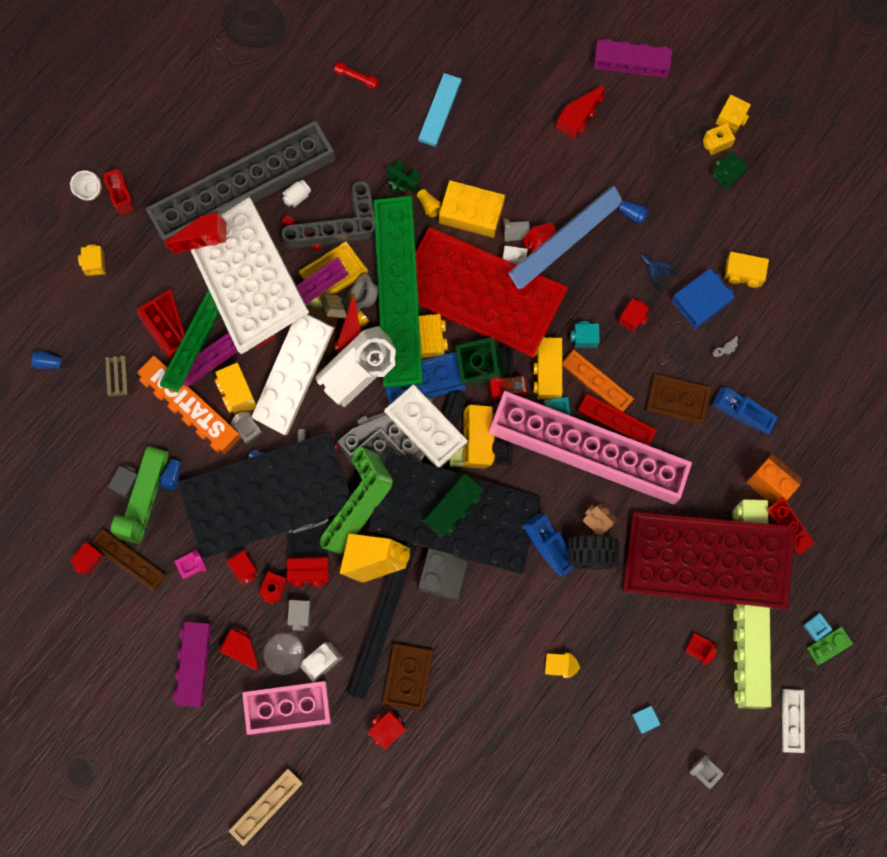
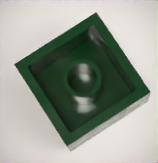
[455,337,505,387]

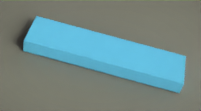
[418,73,461,147]

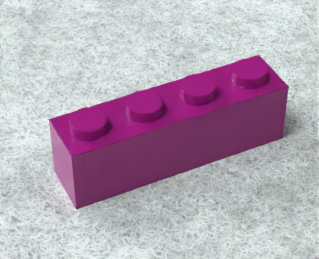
[593,39,672,78]
[173,622,212,708]

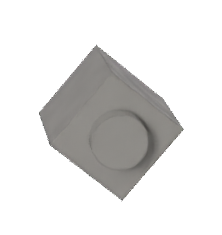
[287,600,311,631]

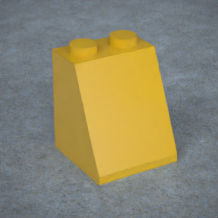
[340,534,410,583]

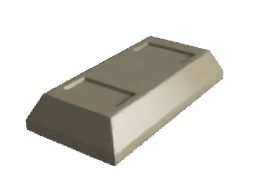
[320,294,347,318]

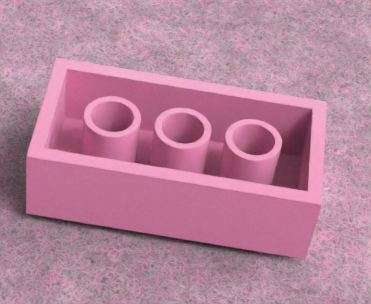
[242,681,332,735]

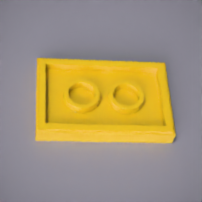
[299,241,368,303]

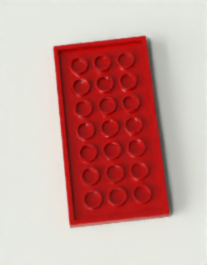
[416,227,568,358]

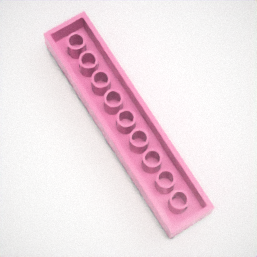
[488,391,692,504]

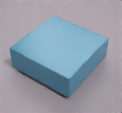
[803,613,832,642]
[632,706,661,734]

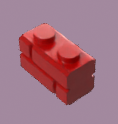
[287,557,329,588]

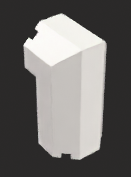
[315,326,396,407]

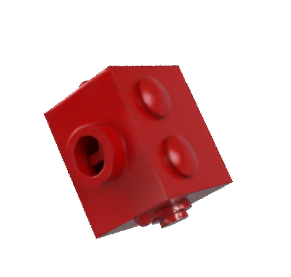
[522,222,556,255]
[368,711,406,750]

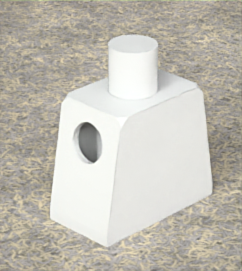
[301,642,343,683]

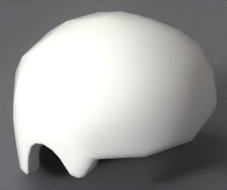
[70,170,102,201]

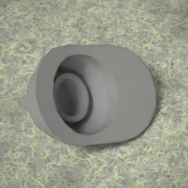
[342,274,379,311]

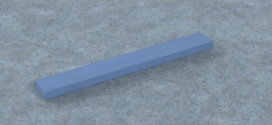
[508,186,623,289]

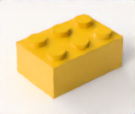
[439,181,505,238]

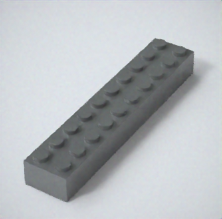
[145,121,335,248]

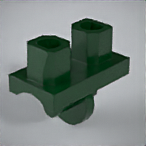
[386,160,421,194]

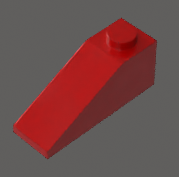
[334,294,361,353]

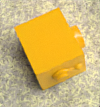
[716,95,751,134]

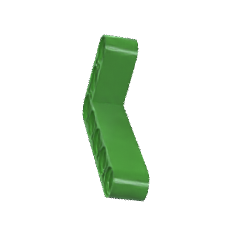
[111,446,168,544]
[320,447,392,554]

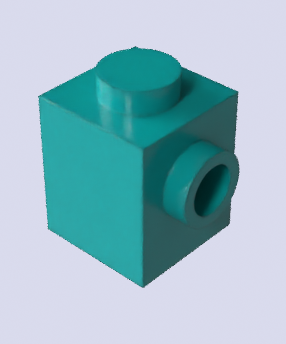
[570,321,600,348]

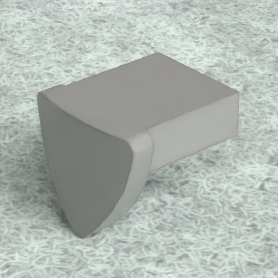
[503,218,530,242]
[231,412,262,444]
[689,755,724,789]

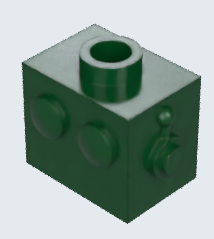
[711,151,749,191]

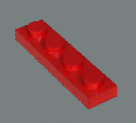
[577,394,657,446]

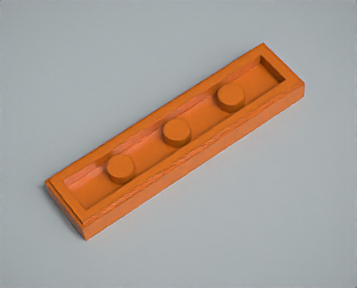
[562,349,634,412]

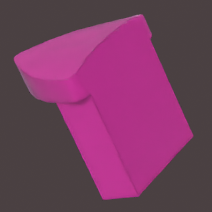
[174,549,207,580]

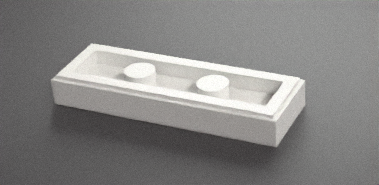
[782,689,805,753]

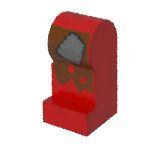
[489,376,528,401]

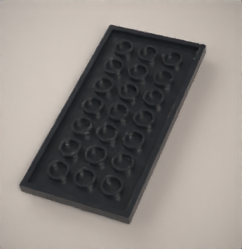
[177,432,351,559]
[368,453,541,575]

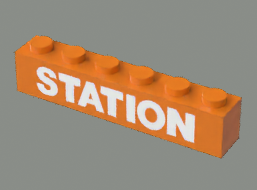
[137,356,241,455]

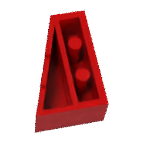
[138,289,185,362]

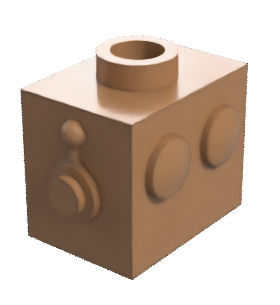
[583,503,618,536]

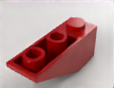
[556,85,606,139]
[164,213,227,254]
[767,497,814,556]

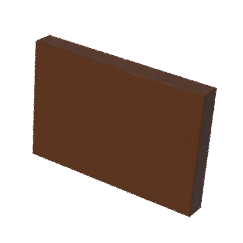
[646,374,712,426]
[382,643,434,712]

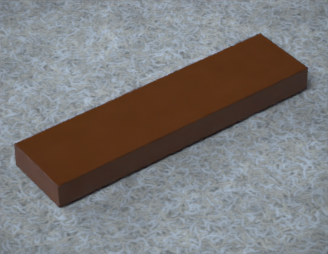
[90,528,167,592]

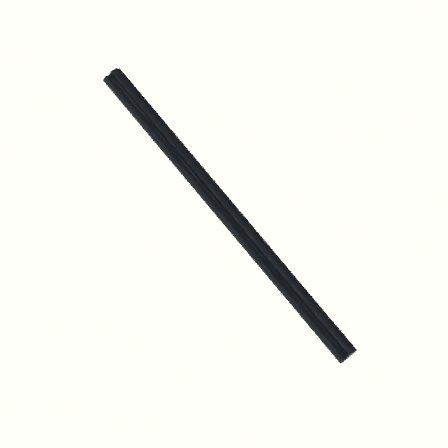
[348,391,467,701]

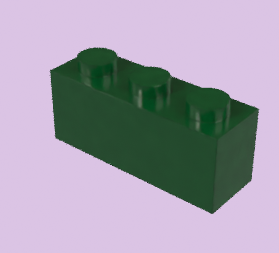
[422,474,483,537]

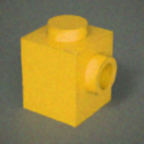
[703,123,735,155]
[78,244,106,276]

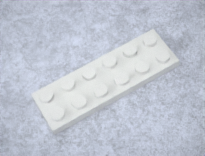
[251,314,335,435]

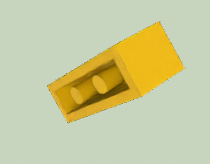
[534,338,562,400]
[463,405,495,469]

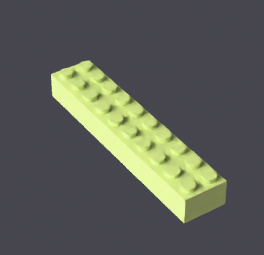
[732,500,771,709]

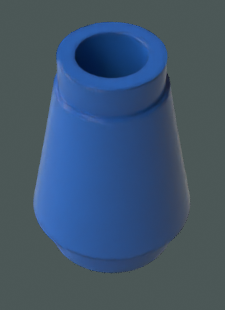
[619,200,649,224]
[31,350,62,369]
[159,459,181,490]

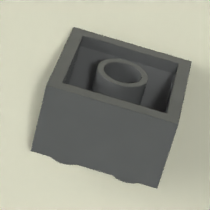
[419,549,468,601]

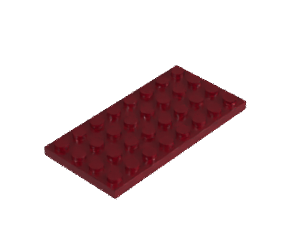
[623,512,796,610]

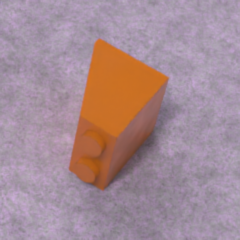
[746,453,802,504]

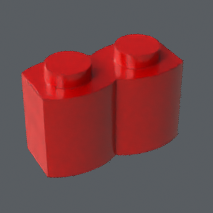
[104,169,134,215]

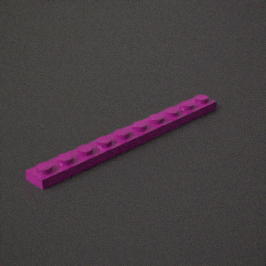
[183,257,349,387]

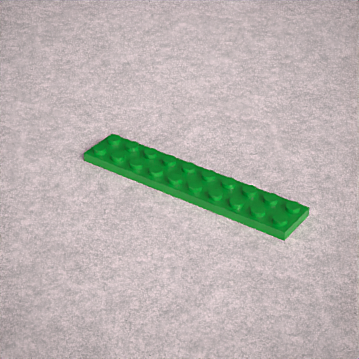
[374,196,424,388]

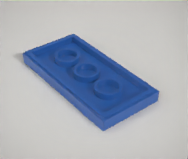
[382,352,466,405]

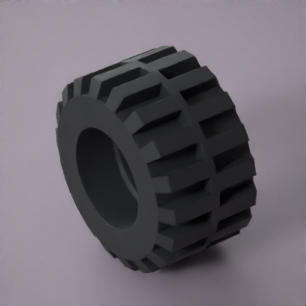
[568,535,620,569]

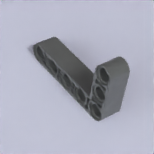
[281,181,375,249]

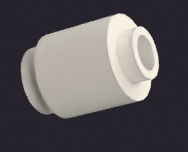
[282,180,311,208]

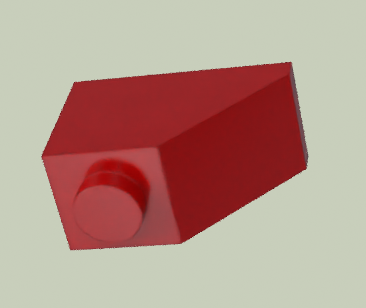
[220,628,260,671]

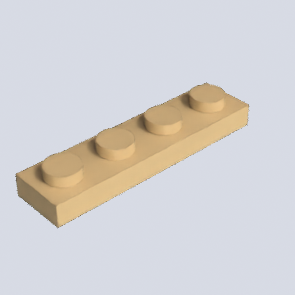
[229,769,303,846]

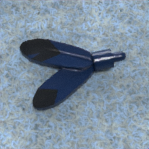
[640,253,678,291]

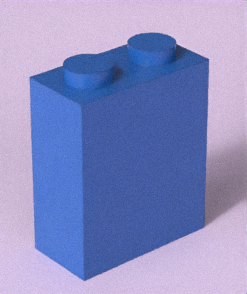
[672,268,735,330]

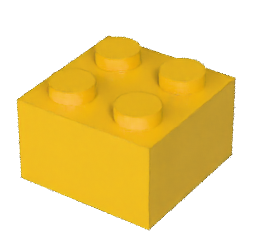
[214,363,256,415]

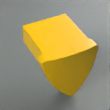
[545,653,580,678]

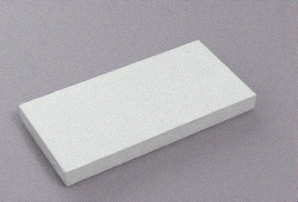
[384,384,468,468]

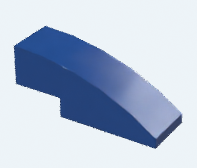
[712,387,778,434]
[523,514,574,577]

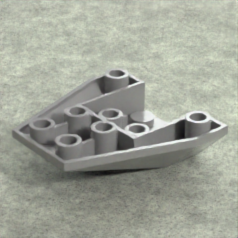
[337,415,425,471]

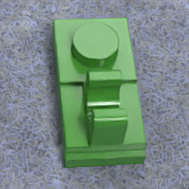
[806,627,853,666]

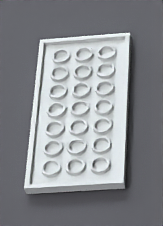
[191,197,309,354]

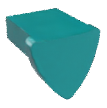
[543,397,571,416]

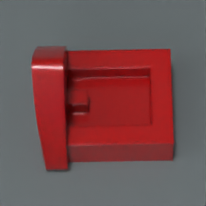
[684,633,718,665]

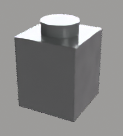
[108,466,137,499]

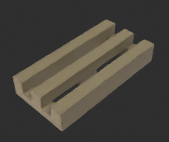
[105,355,128,397]

